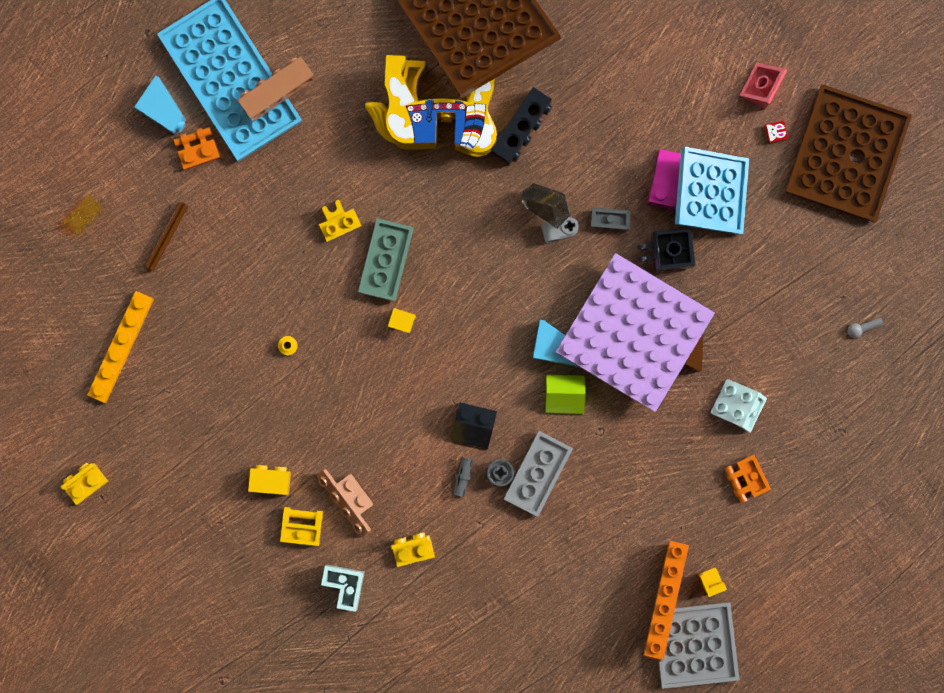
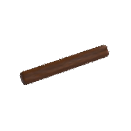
[144,201,188,271]

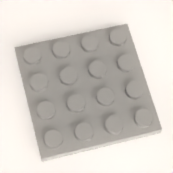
[658,602,739,689]

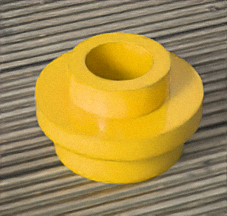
[278,336,298,355]

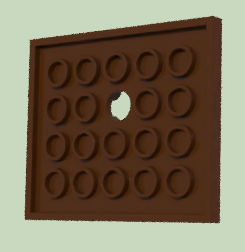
[785,84,912,223]

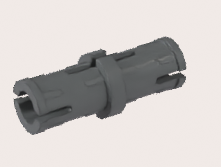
[453,457,473,497]

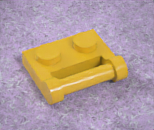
[280,507,323,546]

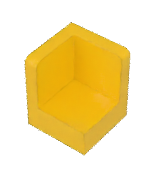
[388,308,416,333]
[698,567,727,597]

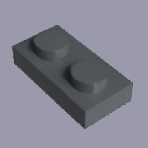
[591,208,631,231]

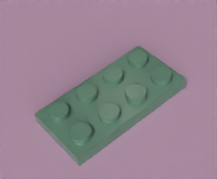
[358,218,414,302]

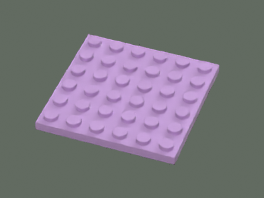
[556,253,715,412]

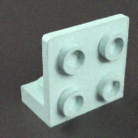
[711,379,767,433]

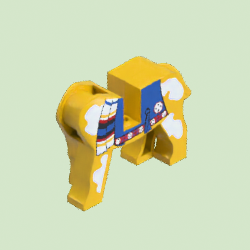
[365,55,497,157]

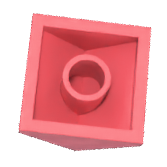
[739,62,787,109]

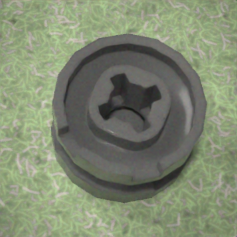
[487,459,514,486]

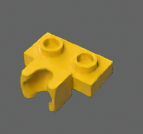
[319,200,361,242]

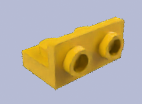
[60,463,109,505]

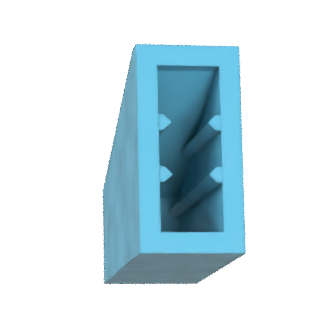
[135,76,186,135]
[533,320,578,367]

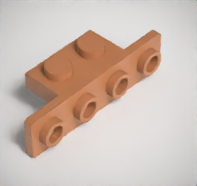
[317,469,374,537]

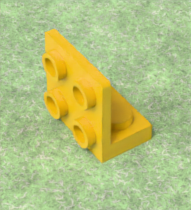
[391,532,435,567]

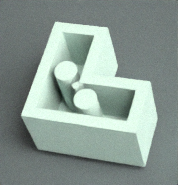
[321,565,365,612]

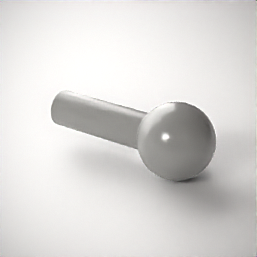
[847,318,884,338]

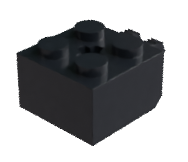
[638,228,695,272]

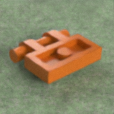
[173,127,221,170]
[724,455,771,503]

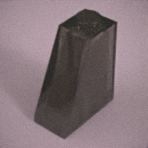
[521,183,570,229]

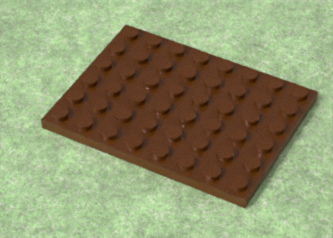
[396,0,561,99]

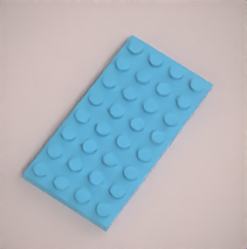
[157,0,303,162]

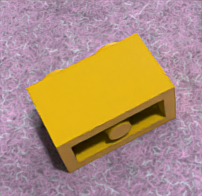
[248,465,291,495]

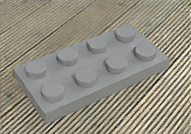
[504,431,573,517]

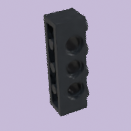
[491,87,553,165]

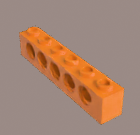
[643,541,689,662]

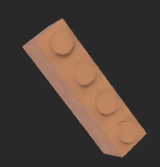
[238,57,315,122]

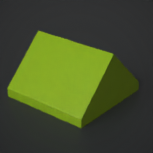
[545,375,585,414]

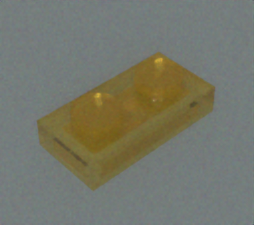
[63,194,104,235]

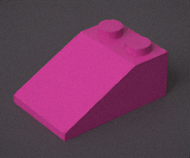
[647,149,681,211]

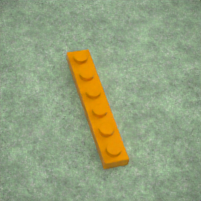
[87,291,154,403]

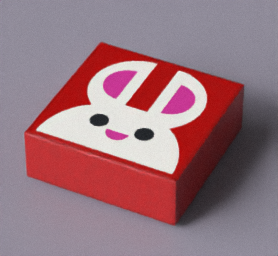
[765,121,788,144]

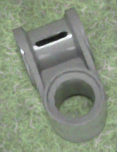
[541,217,578,243]

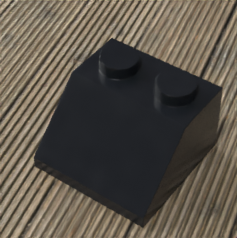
[451,402,497,449]

